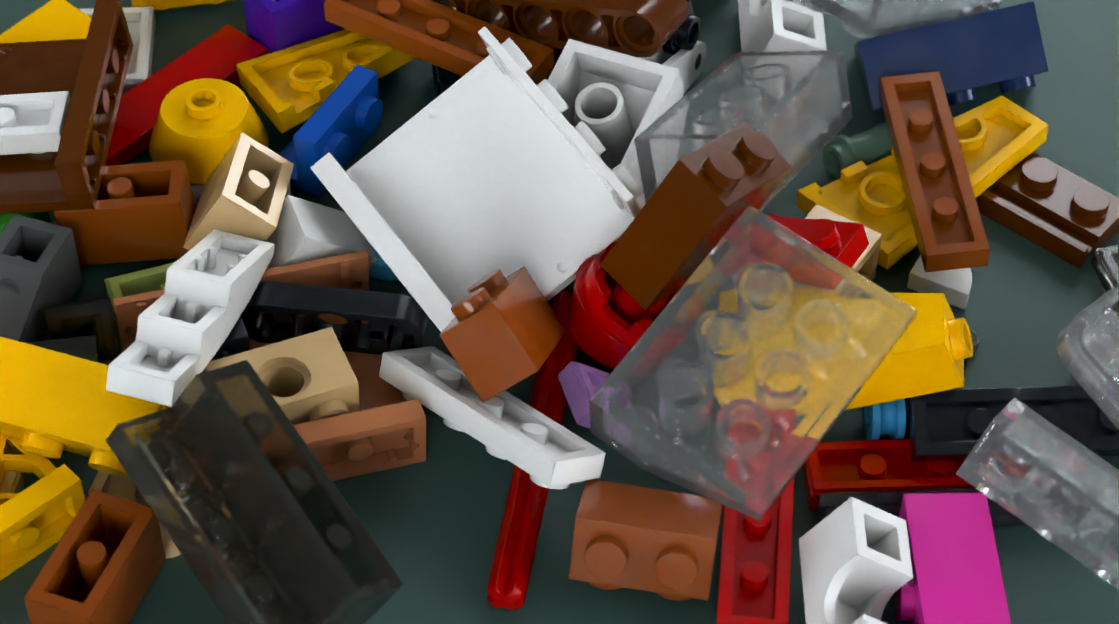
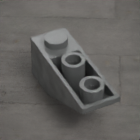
[0,214,83,347]

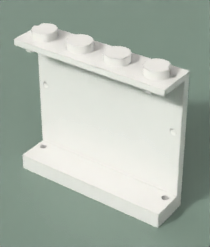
[310,26,643,332]

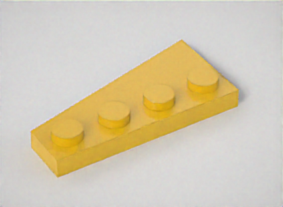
[797,95,1048,270]

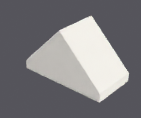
[266,195,377,269]

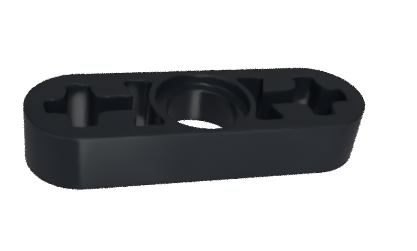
[241,281,428,355]

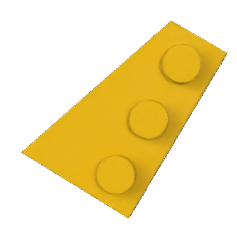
[236,29,416,133]

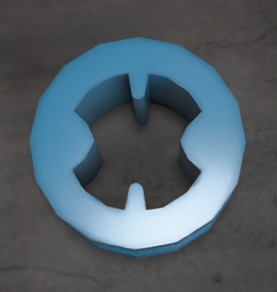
[862,399,906,440]

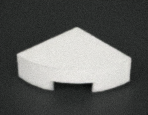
[907,255,972,310]

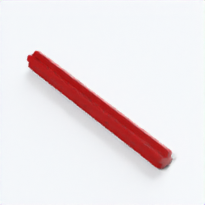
[487,290,579,611]

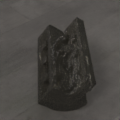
[105,360,403,624]

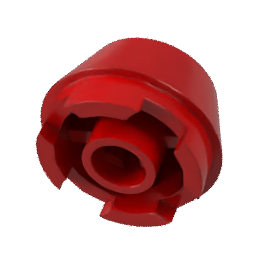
[568,242,697,371]

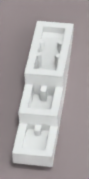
[106,229,275,407]

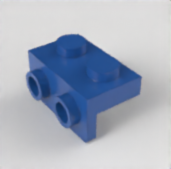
[279,65,383,197]

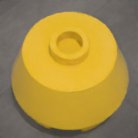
[149,78,269,185]

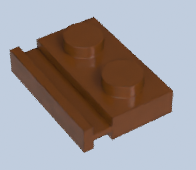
[978,151,1119,269]

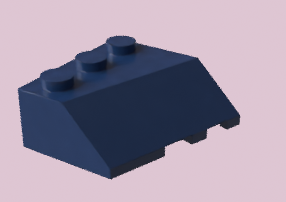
[854,1,1049,111]

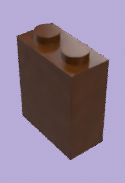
[600,122,792,311]

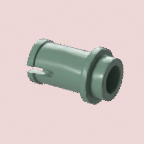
[822,122,892,179]

